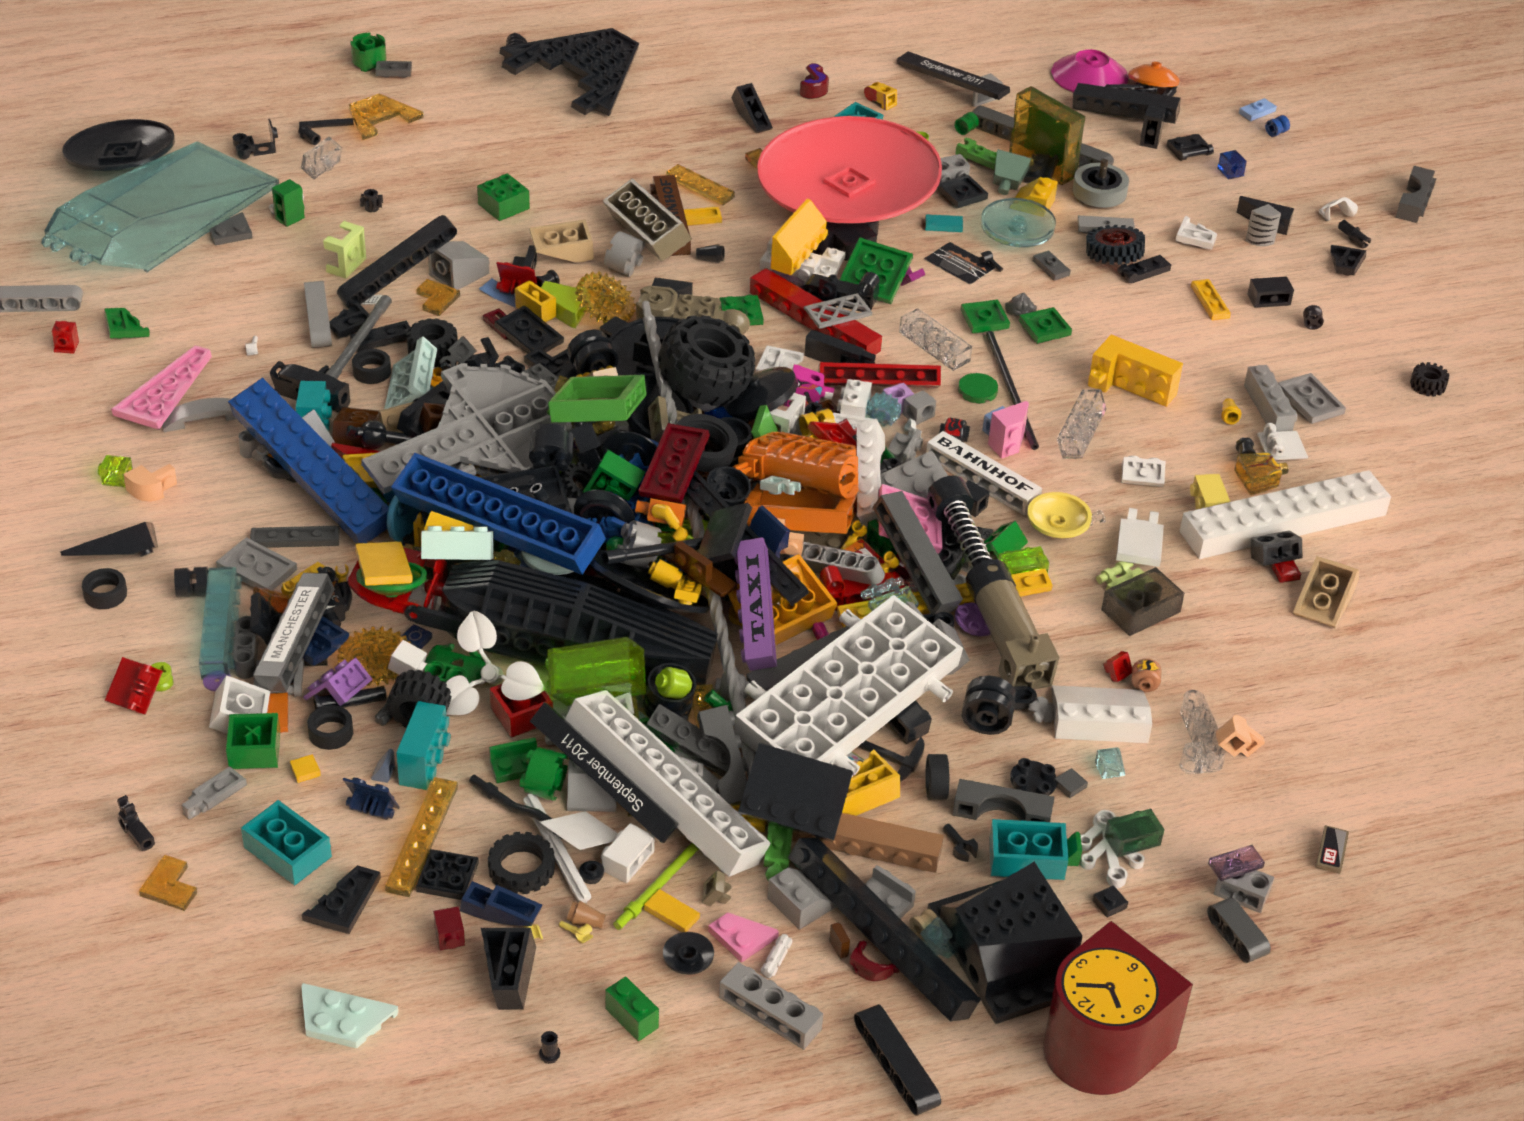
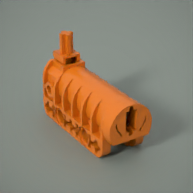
[733,432,858,499]

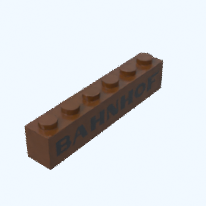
[650,175,691,256]

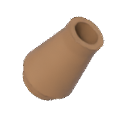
[567,901,606,929]

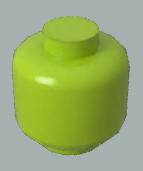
[655,667,692,700]

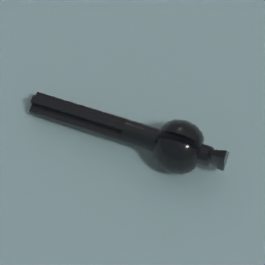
[345,420,412,449]

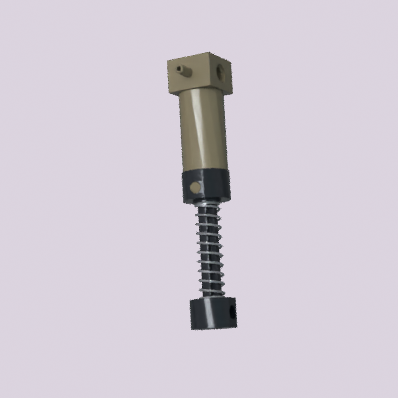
[927,475,1060,690]

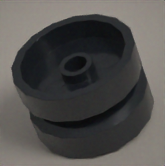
[567,329,619,375]
[705,417,752,467]
[961,675,1017,735]

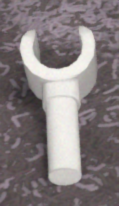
[245,336,258,356]

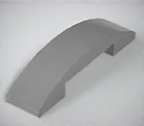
[162,398,236,432]

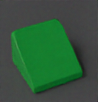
[1067,832,1082,866]

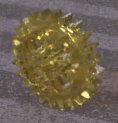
[575,271,636,324]
[337,626,411,686]

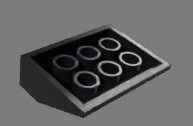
[738,743,853,842]

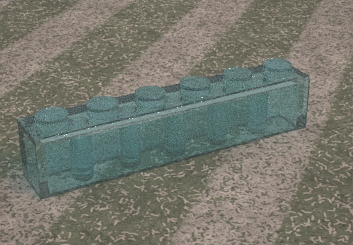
[199,567,242,680]

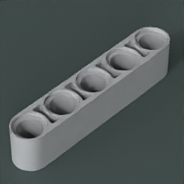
[304,281,332,348]
[0,285,83,312]
[789,542,885,585]

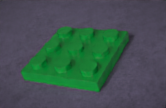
[839,238,913,304]

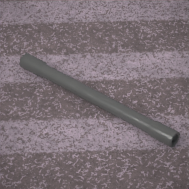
[326,295,392,379]

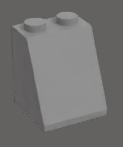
[428,241,490,292]

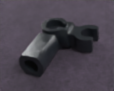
[117,795,155,851]

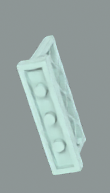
[384,336,437,409]

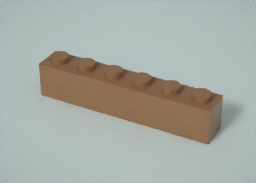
[793,813,944,873]

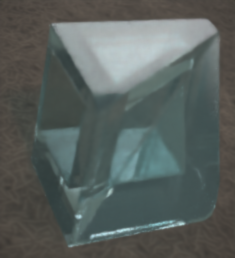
[1095,747,1125,779]

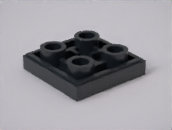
[416,849,479,900]

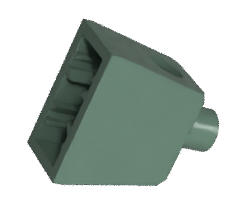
[993,149,1031,195]

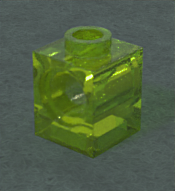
[98,455,133,487]

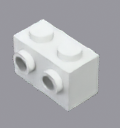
[837,379,872,418]

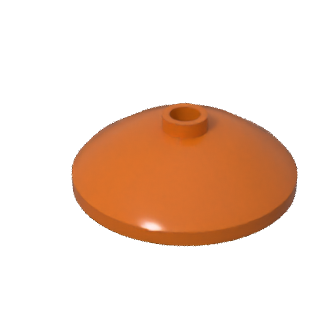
[1128,62,1180,87]

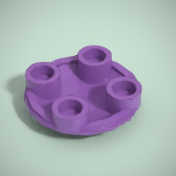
[955,603,990,637]

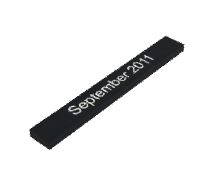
[897,51,1010,100]
[530,702,679,843]

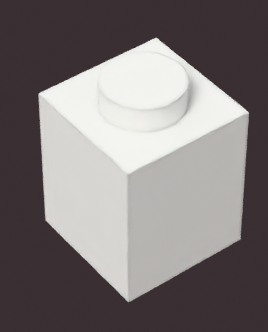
[388,640,427,675]

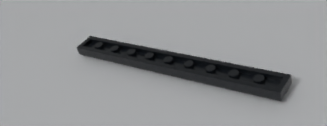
[686,470,809,607]

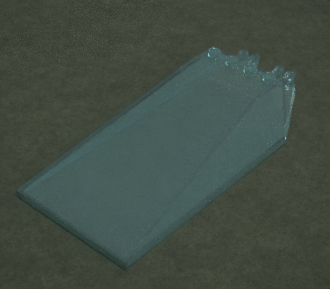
[41,141,279,272]

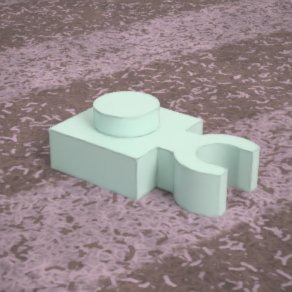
[760,476,801,495]

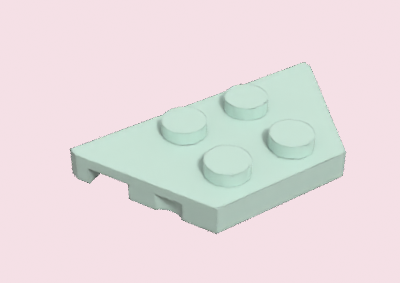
[301,983,399,1048]

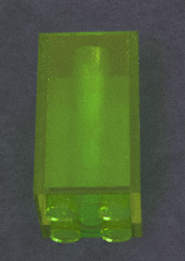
[545,637,646,706]

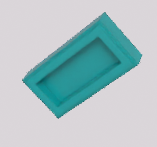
[925,214,963,232]

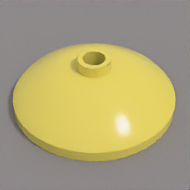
[1027,492,1092,539]

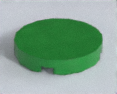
[958,373,998,404]

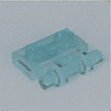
[861,577,919,612]

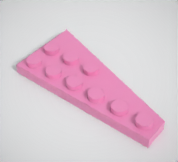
[111,346,212,430]

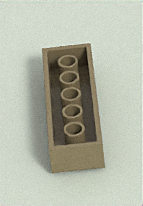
[603,178,692,262]

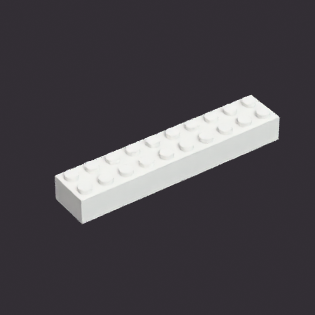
[1180,470,1391,559]
[565,690,771,877]

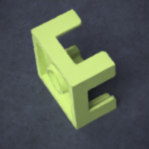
[323,221,366,279]

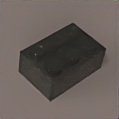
[1101,567,1185,636]

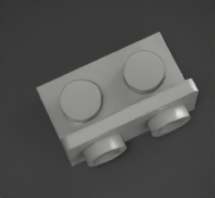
[888,429,923,464]
[865,865,916,919]

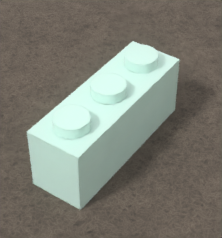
[421,526,493,560]

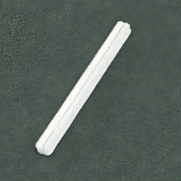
[523,794,591,904]

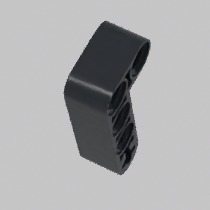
[802,272,880,312]

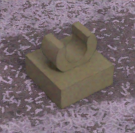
[702,870,732,906]

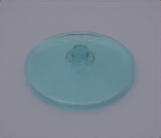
[981,198,1056,247]

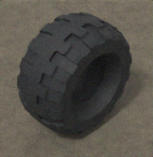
[658,315,756,406]

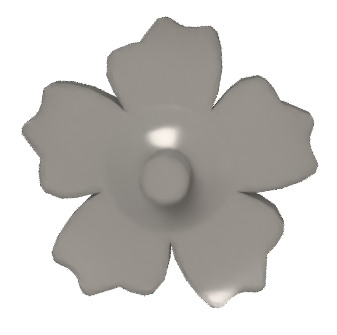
[1029,696,1054,723]

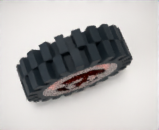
[1086,225,1145,265]

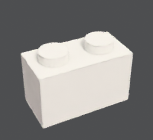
[601,823,655,883]

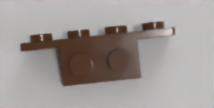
[660,541,737,597]

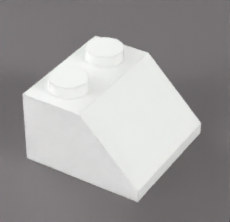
[209,675,270,734]

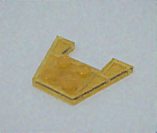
[349,93,424,140]

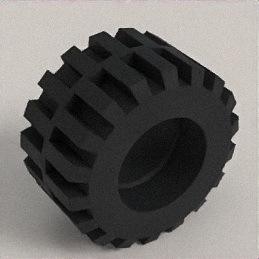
[407,318,458,367]
[386,670,452,728]

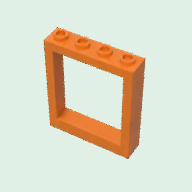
[744,484,857,534]

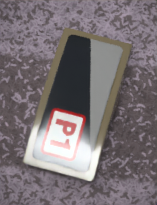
[1316,825,1349,874]

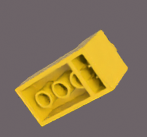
[1088,334,1183,407]

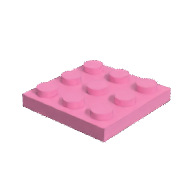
[879,484,942,554]

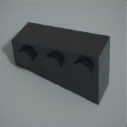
[481,928,536,1010]

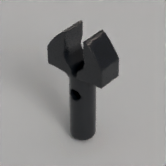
[943,824,978,862]

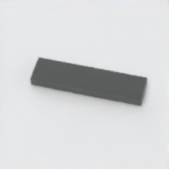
[250,526,340,548]

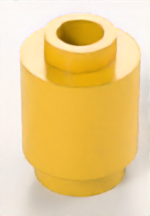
[648,559,683,589]

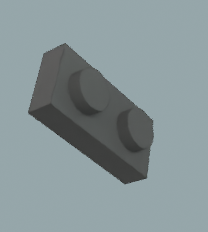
[376,61,412,78]

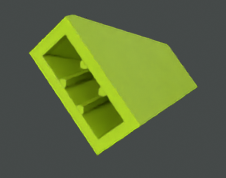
[541,281,589,329]

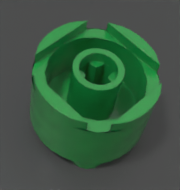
[350,32,387,72]
[519,747,568,801]

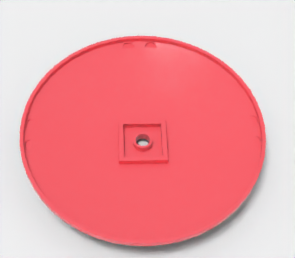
[757,116,942,223]

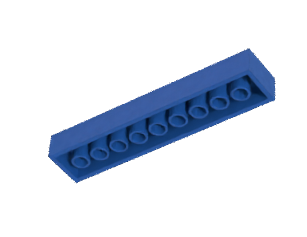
[228,378,389,544]
[391,453,606,575]

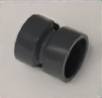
[174,566,210,597]

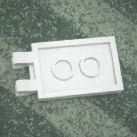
[1116,508,1164,567]

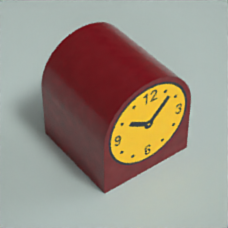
[1043,921,1193,1095]

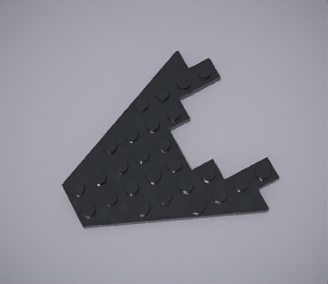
[499,28,639,116]

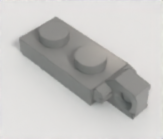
[182,767,247,819]

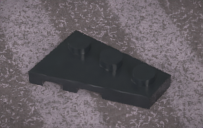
[302,865,381,934]

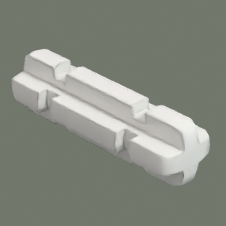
[761,934,792,978]

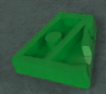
[104,308,150,339]

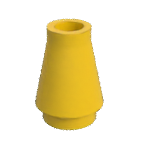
[1221,398,1242,425]

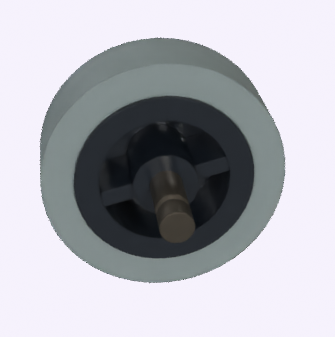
[1073,159,1129,208]

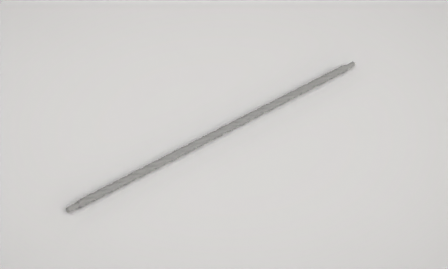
[641,301,756,778]

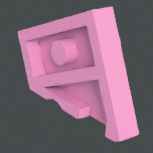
[708,913,779,963]

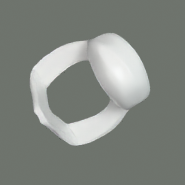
[1319,197,1358,221]

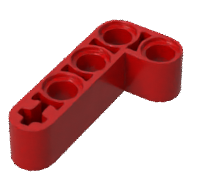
[819,566,907,611]

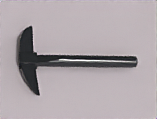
[858,736,925,782]

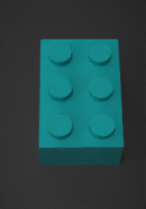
[396,701,451,790]
[241,800,332,886]
[989,819,1068,880]

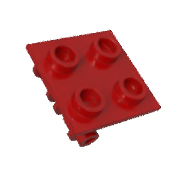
[496,262,537,295]
[105,657,163,715]

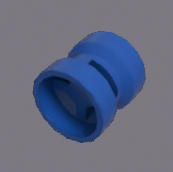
[1265,115,1290,137]

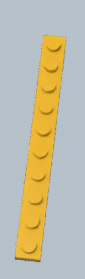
[836,569,1053,628]

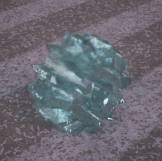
[866,391,902,427]

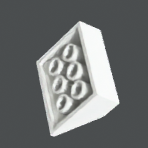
[1051,685,1152,743]

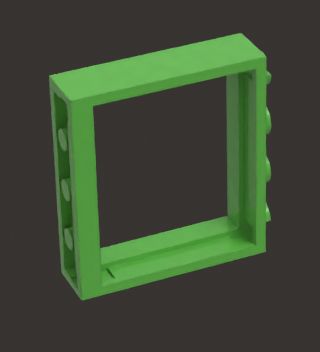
[547,375,646,422]

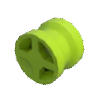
[151,662,174,691]

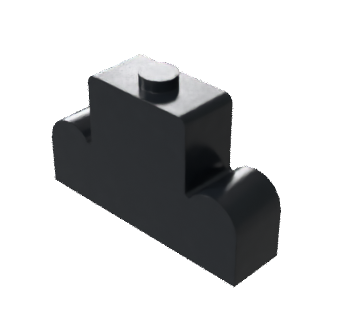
[818,221,879,261]

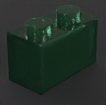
[1104,808,1165,857]

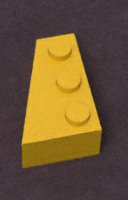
[842,750,900,816]

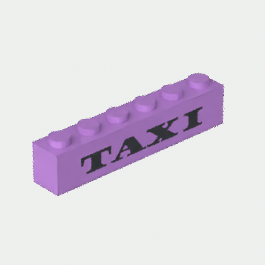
[734,537,777,671]

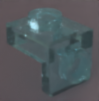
[920,917,955,959]

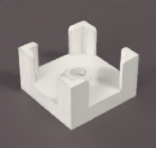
[770,393,806,435]

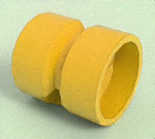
[799,409,836,436]

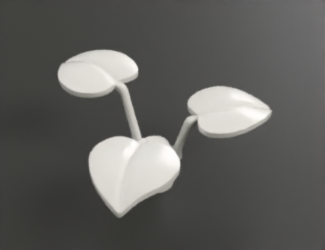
[446,611,545,715]

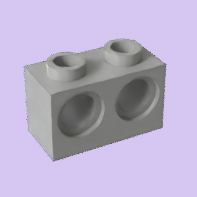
[940,154,970,183]
[1214,859,1274,913]

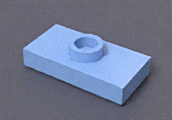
[1239,98,1277,121]

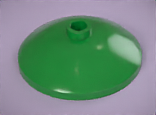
[356,562,427,597]

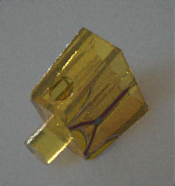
[1234,453,1289,495]

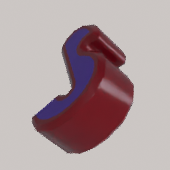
[800,63,829,99]

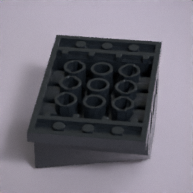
[928,861,1083,1024]

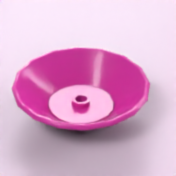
[1051,49,1129,93]

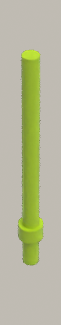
[613,842,699,930]

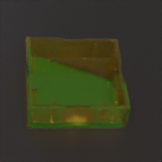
[1009,86,1086,185]

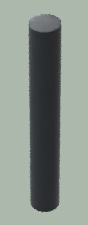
[299,118,354,128]

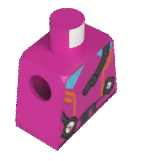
[784,364,834,407]

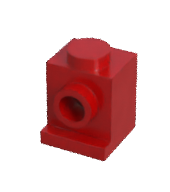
[52,321,79,354]

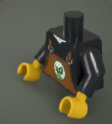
[281,564,352,627]

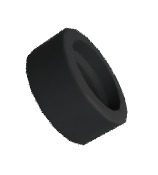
[352,348,391,384]
[82,568,127,609]
[307,705,354,750]
[925,754,950,800]

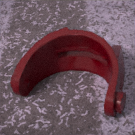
[849,940,900,982]

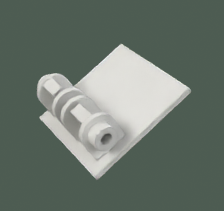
[1257,423,1308,461]

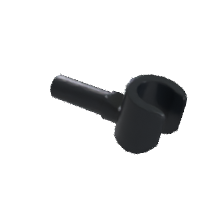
[979,251,1003,272]

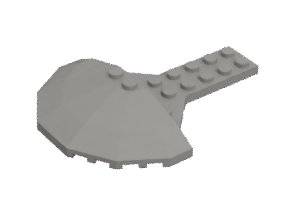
[362,363,571,494]

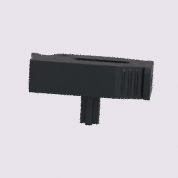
[270,361,350,412]

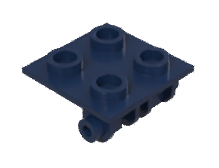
[343,777,400,820]

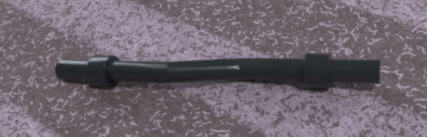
[469,774,563,840]

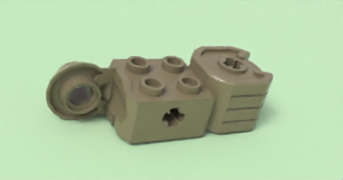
[636,286,750,335]

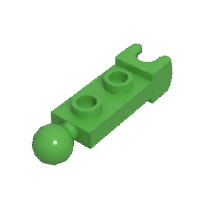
[956,137,997,170]
[764,823,793,881]

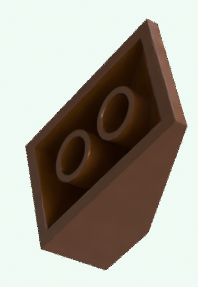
[332,407,381,449]

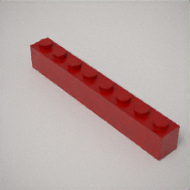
[750,268,882,355]

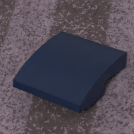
[749,506,790,559]
[302,616,349,666]

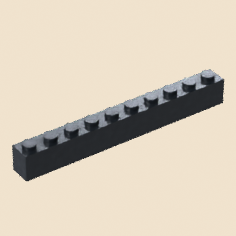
[788,837,981,1022]

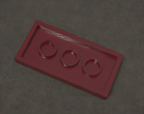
[639,423,710,504]

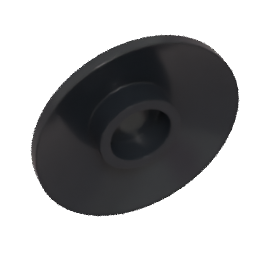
[663,932,714,975]

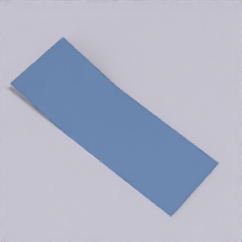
[479,278,516,308]

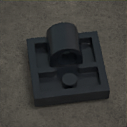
[250,592,283,646]

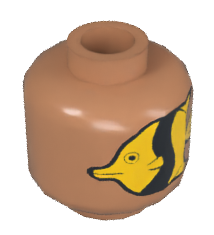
[1131,659,1162,692]

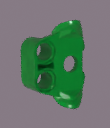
[424,643,486,683]

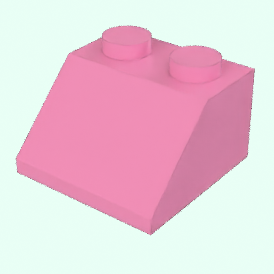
[988,401,1029,459]

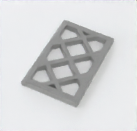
[804,293,873,329]

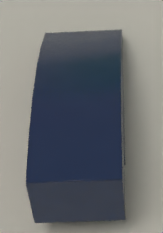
[460,881,542,926]

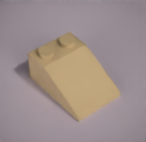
[529,219,594,262]
[1293,556,1359,628]

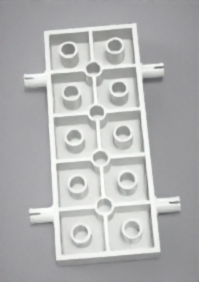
[734,595,963,777]

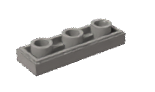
[1077,215,1135,234]

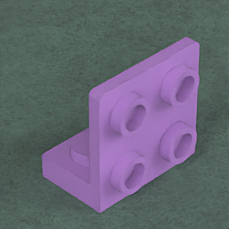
[303,657,373,706]

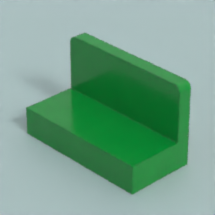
[984,521,1028,563]

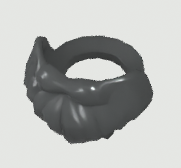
[1005,293,1037,316]

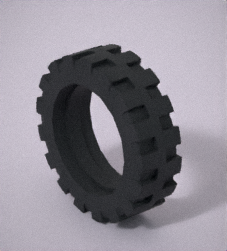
[488,832,555,894]

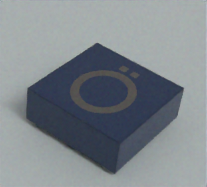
[400,624,432,649]

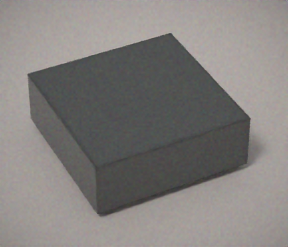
[1054,768,1088,798]

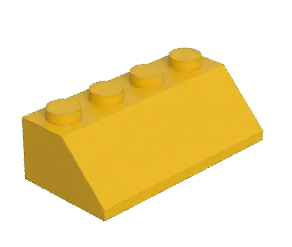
[771,199,828,275]

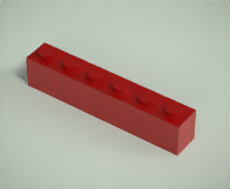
[818,362,941,388]

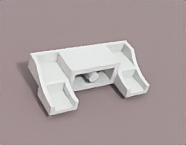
[760,233,845,281]

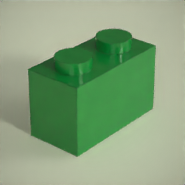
[272,179,305,227]
[605,976,659,1042]

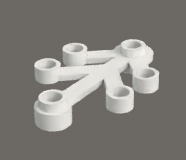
[1080,810,1145,889]

